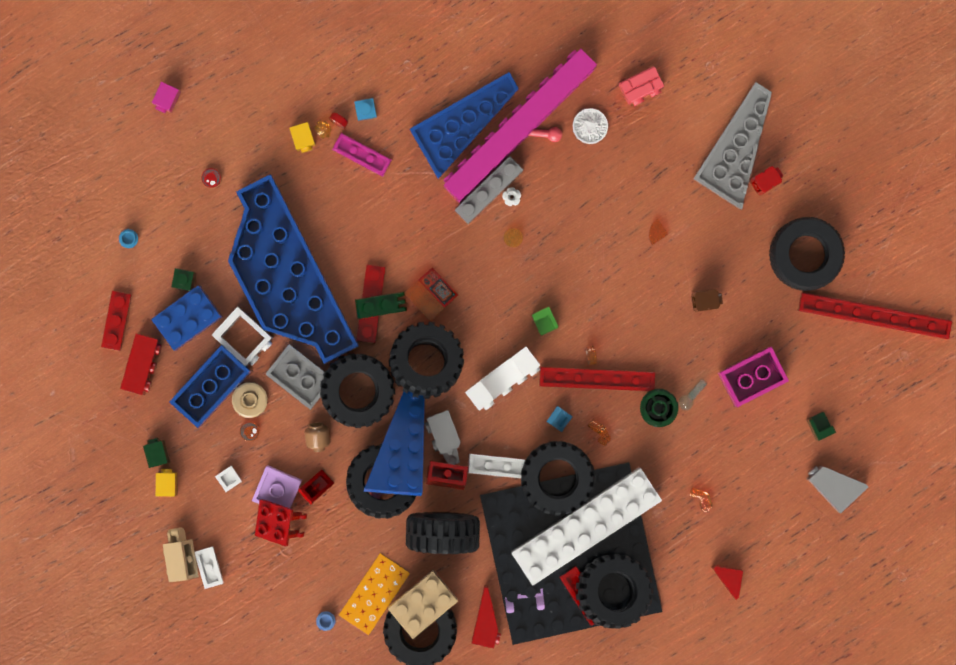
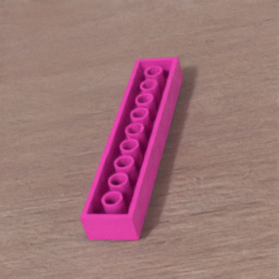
[443,49,597,204]

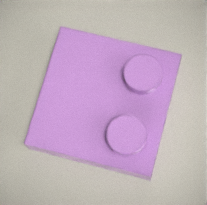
[252,465,302,508]

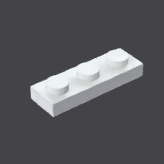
[468,454,525,478]

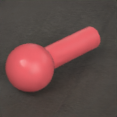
[529,127,562,142]

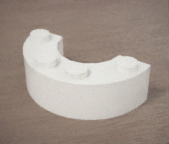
[465,346,541,411]

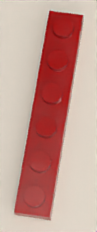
[539,367,655,391]

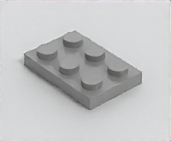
[266,344,324,410]

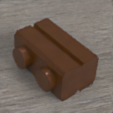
[691,289,723,312]

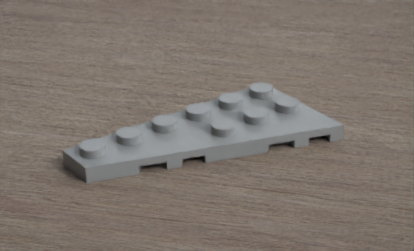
[693,82,772,210]

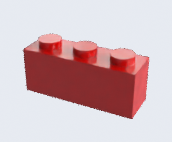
[120,333,162,395]

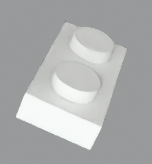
[195,546,224,589]

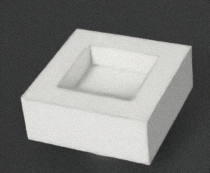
[215,465,242,492]

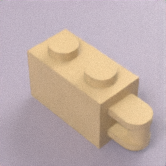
[163,527,199,582]

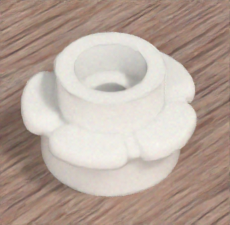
[502,187,521,206]

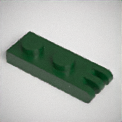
[355,292,407,319]

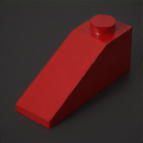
[471,585,501,649]

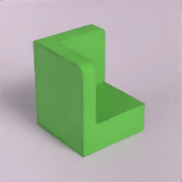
[531,307,559,335]

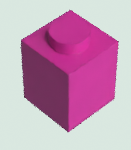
[152,82,181,113]

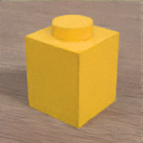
[290,122,316,153]
[155,469,177,497]

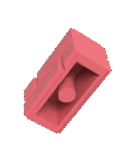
[619,66,664,106]

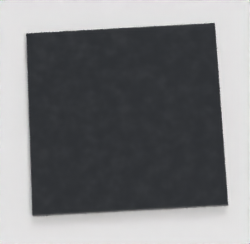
[480,462,662,645]

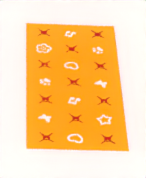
[339,553,410,635]

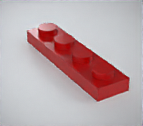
[356,265,386,343]

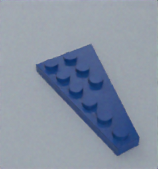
[410,72,519,179]
[364,391,425,496]

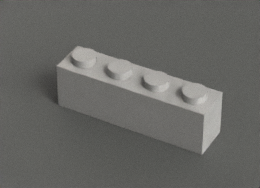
[455,156,523,225]

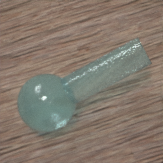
[678,379,707,410]

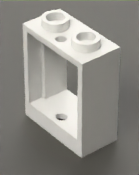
[212,307,273,366]

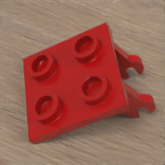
[255,499,307,547]

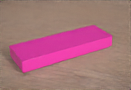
[332,133,392,177]

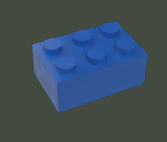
[151,285,223,351]

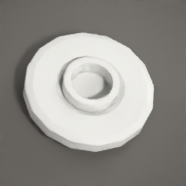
[572,108,608,144]

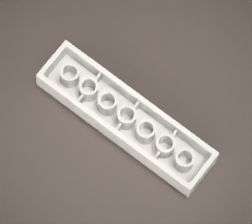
[511,467,662,586]

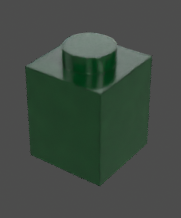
[171,268,196,291]
[143,438,170,468]

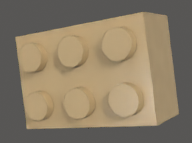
[388,569,458,639]

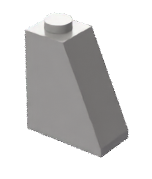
[807,466,868,513]

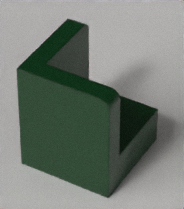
[806,412,836,441]

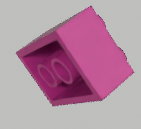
[718,347,789,407]

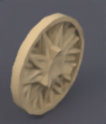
[232,382,268,418]

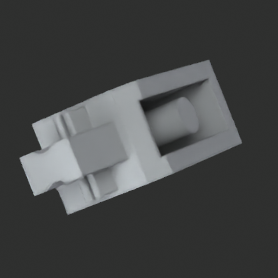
[425,410,461,465]

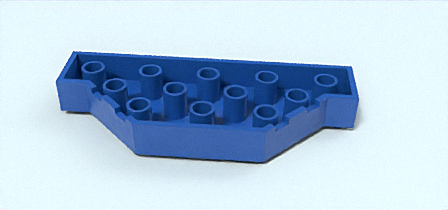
[228,174,359,364]

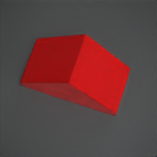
[298,469,334,505]
[711,565,743,600]

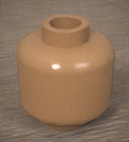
[304,422,331,452]

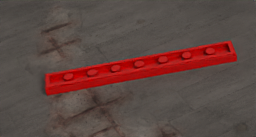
[798,292,952,340]

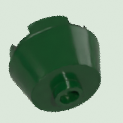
[640,389,678,427]

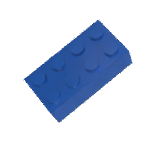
[169,345,252,428]

